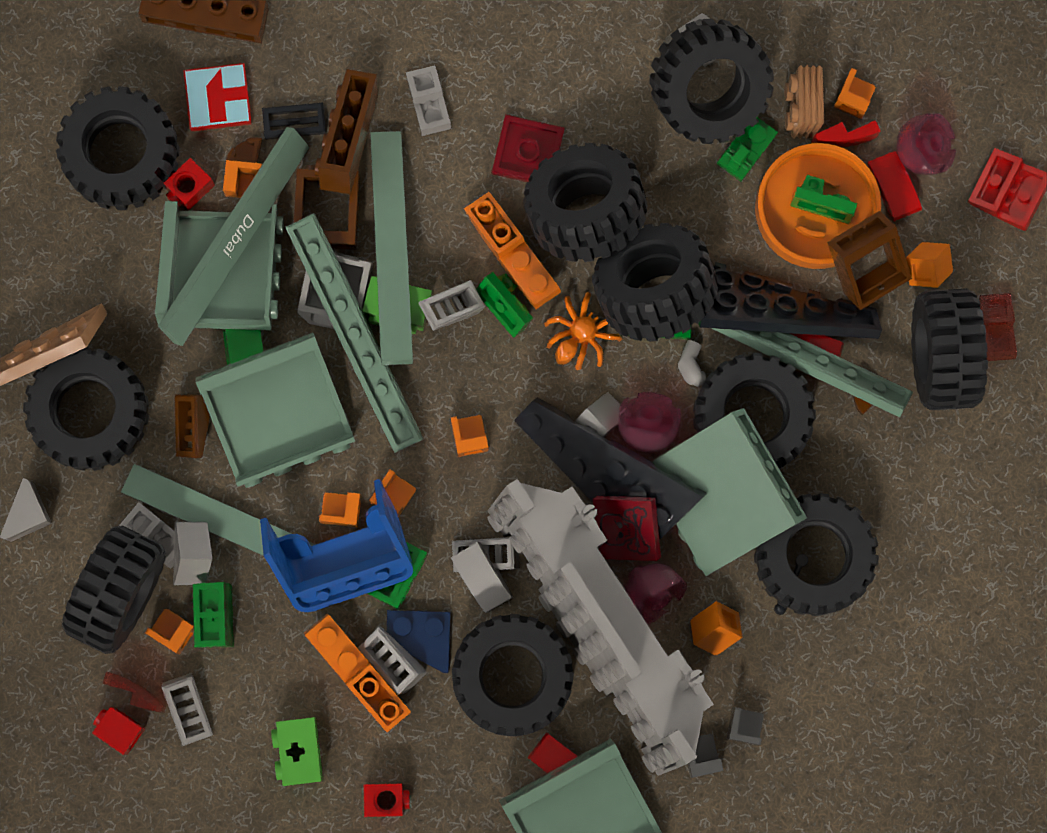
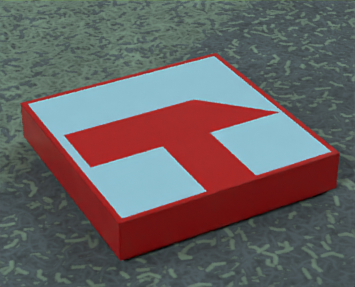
[183,63,252,132]

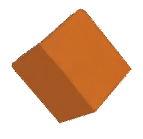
[834,68,875,119]
[223,160,263,198]
[906,242,953,288]
[451,415,489,457]
[369,469,416,517]
[319,492,362,528]
[690,601,743,655]
[145,609,194,654]

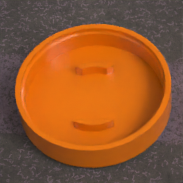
[755,143,881,269]

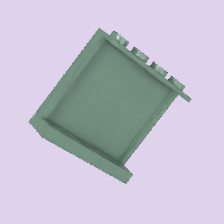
[155,201,284,330]
[195,333,355,488]
[652,408,807,576]
[499,738,662,833]

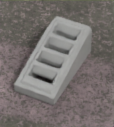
[418,280,485,331]
[452,537,519,572]
[358,626,427,695]
[162,673,213,746]

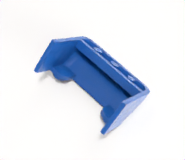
[260,479,413,612]

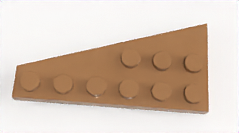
[0,303,107,386]

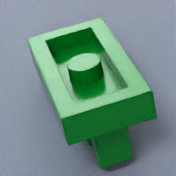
[717,117,778,182]
[790,175,857,224]
[476,272,533,338]

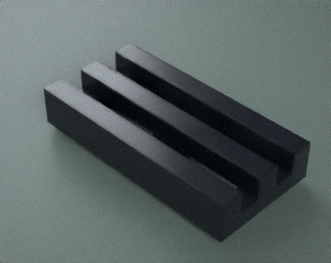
[262,102,326,140]

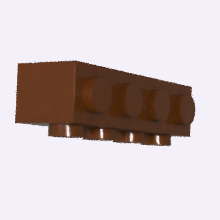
[138,0,269,44]
[315,69,378,195]

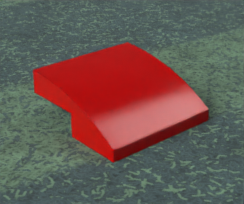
[968,148,1047,232]

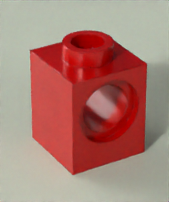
[164,158,215,211]
[92,707,146,755]
[364,783,410,817]

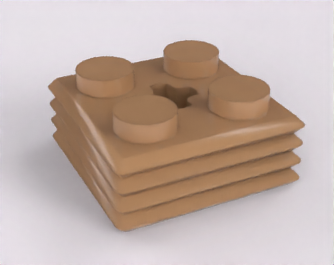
[784,65,824,139]

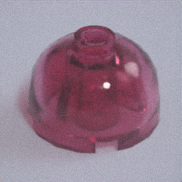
[897,113,956,175]
[618,392,681,453]
[624,563,687,625]

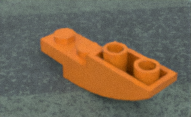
[464,192,561,310]
[304,613,411,732]

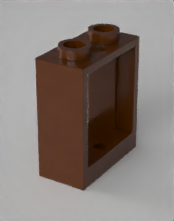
[294,165,360,250]
[827,211,912,310]

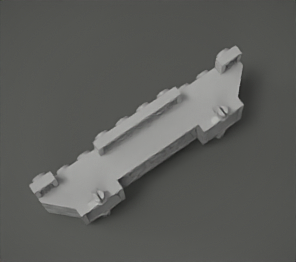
[488,479,714,776]

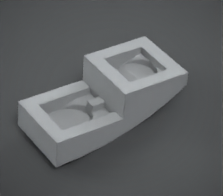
[406,65,452,136]
[119,502,175,569]
[451,542,513,613]

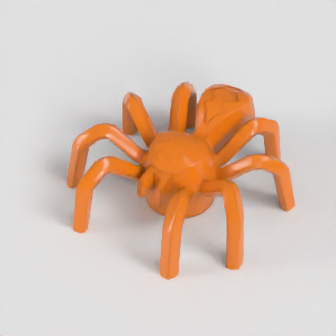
[544,291,623,370]

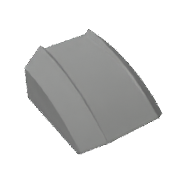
[298,251,374,329]

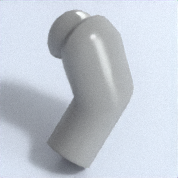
[678,340,706,387]

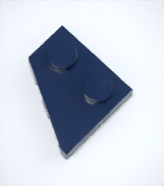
[386,610,450,673]

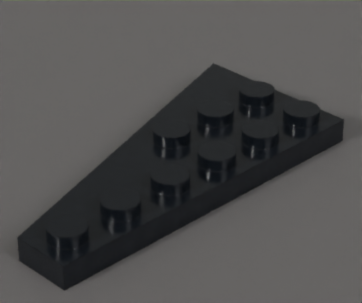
[698,262,882,339]
[514,397,707,540]

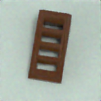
[175,393,210,458]

